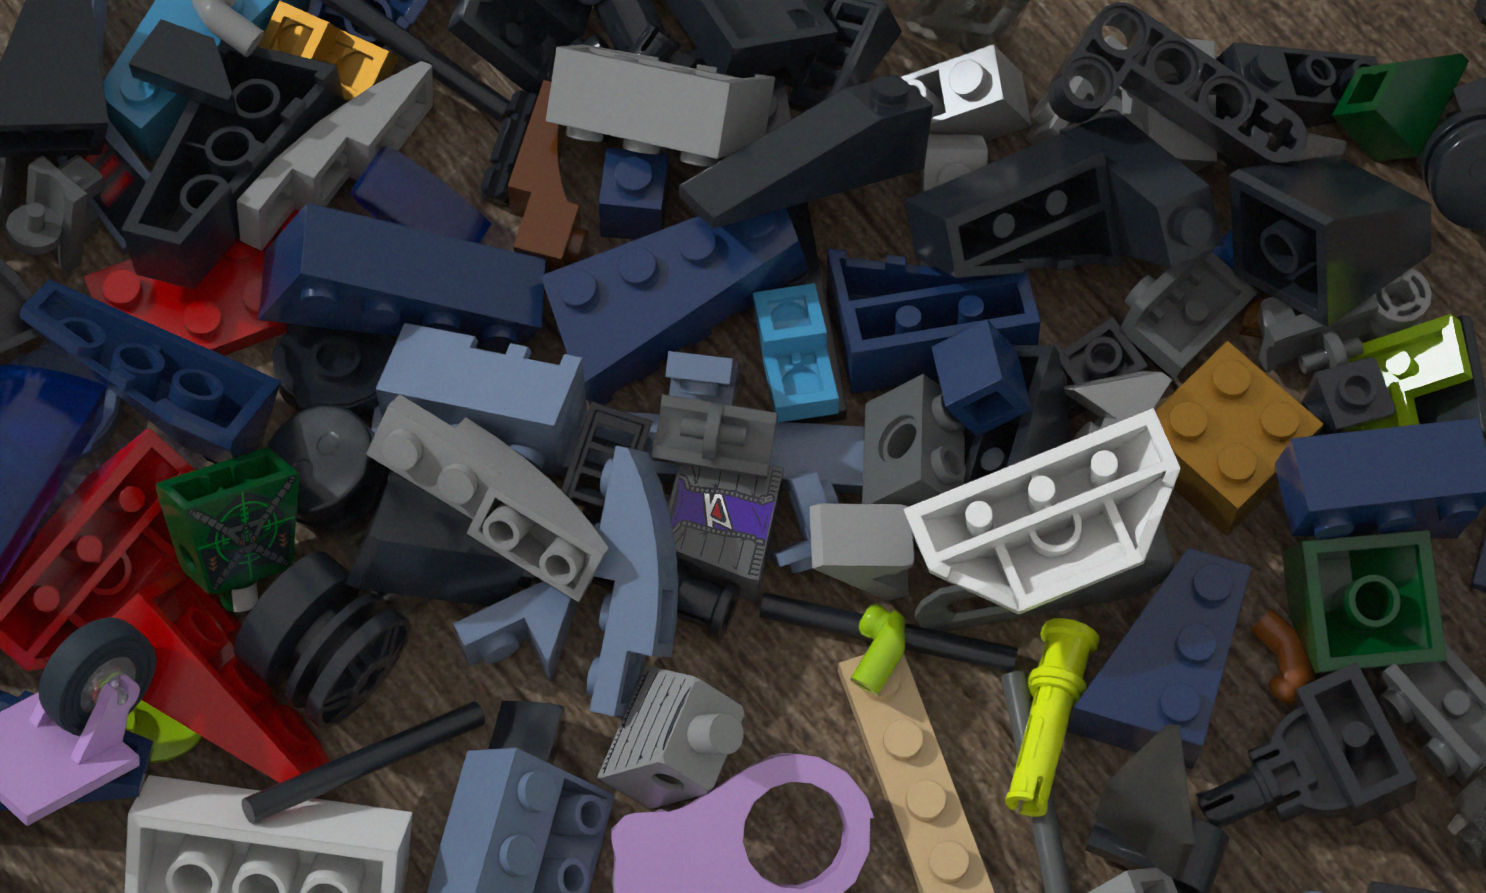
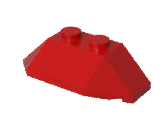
[0,428,196,671]

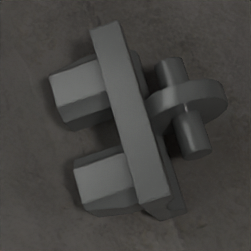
[6,155,103,273]
[1257,295,1379,374]
[651,394,778,479]

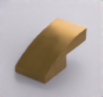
[258,0,399,101]

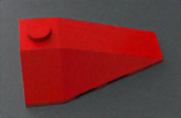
[100,568,331,801]

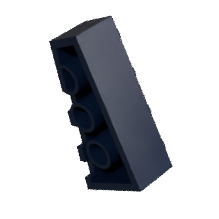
[258,203,546,352]
[541,208,809,405]

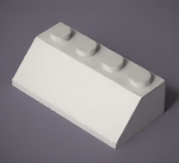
[125,775,412,893]

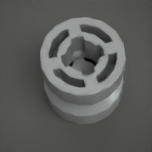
[1368,268,1432,341]

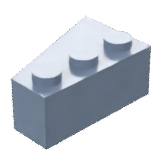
[376,323,587,475]

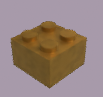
[1155,341,1324,536]

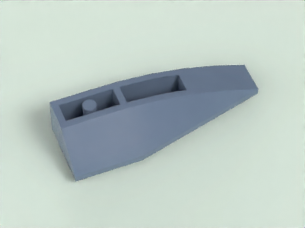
[427,748,615,893]

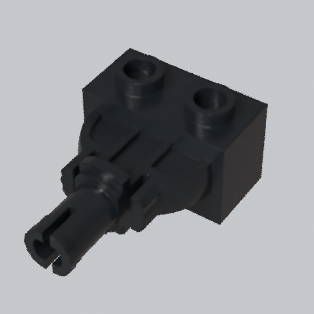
[1195,662,1417,829]

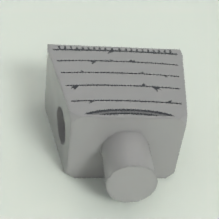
[597,666,744,809]

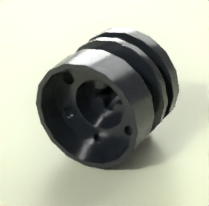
[233,551,412,729]

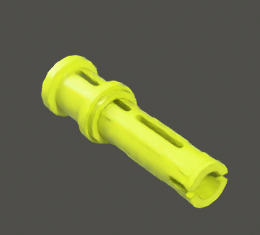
[1005,618,1100,817]

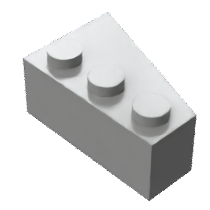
[546,44,775,167]

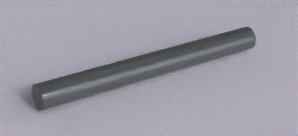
[1001,671,1073,893]

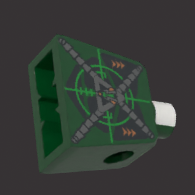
[155,447,299,612]

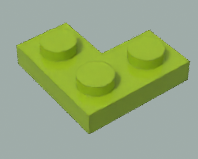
[1348,314,1473,431]

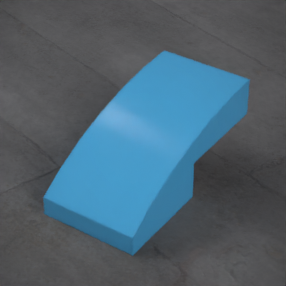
[753,283,839,423]

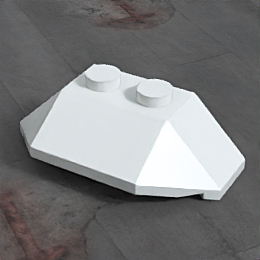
[903,408,1180,614]

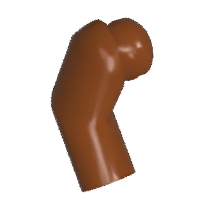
[1251,609,1316,705]

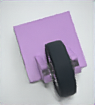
[0,617,156,826]

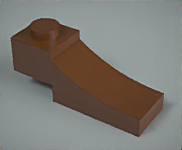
[508,80,589,274]

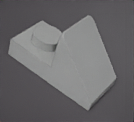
[1064,371,1172,441]
[809,503,915,601]

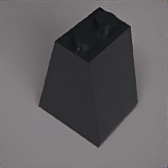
[1230,155,1431,326]

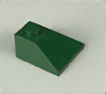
[1282,530,1447,673]

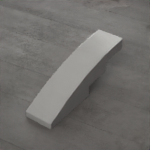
[237,61,433,251]

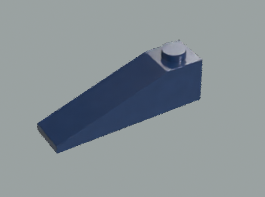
[19,279,281,464]

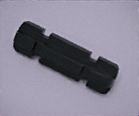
[480,90,538,206]

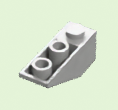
[901,44,1032,142]

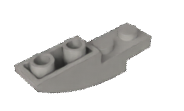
[366,394,608,602]

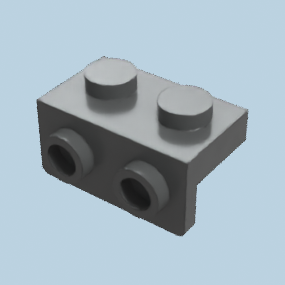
[1119,235,1259,379]
[1375,642,1486,787]

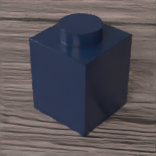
[599,148,669,240]
[931,319,1032,437]

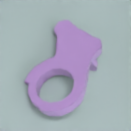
[611,753,874,893]

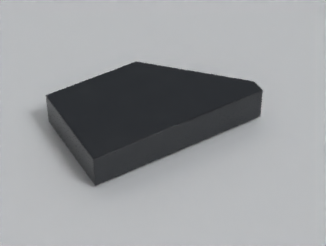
[128,19,236,114]

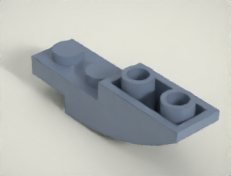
[587,446,678,717]

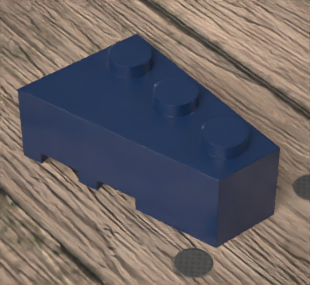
[826,248,1041,394]

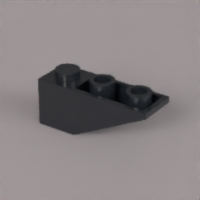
[1215,43,1378,135]

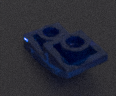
[349,146,492,243]

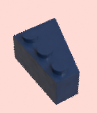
[1274,418,1486,540]
[1066,548,1252,769]

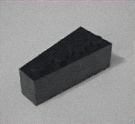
[121,40,345,289]

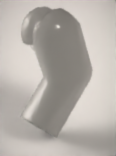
[192,0,265,57]

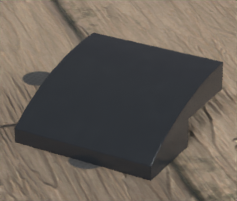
[447,0,593,95]

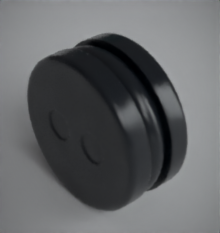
[1421,107,1486,230]
[267,405,390,533]

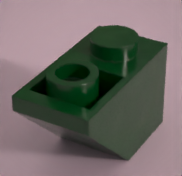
[1332,53,1469,162]

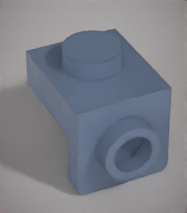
[768,470,839,573]

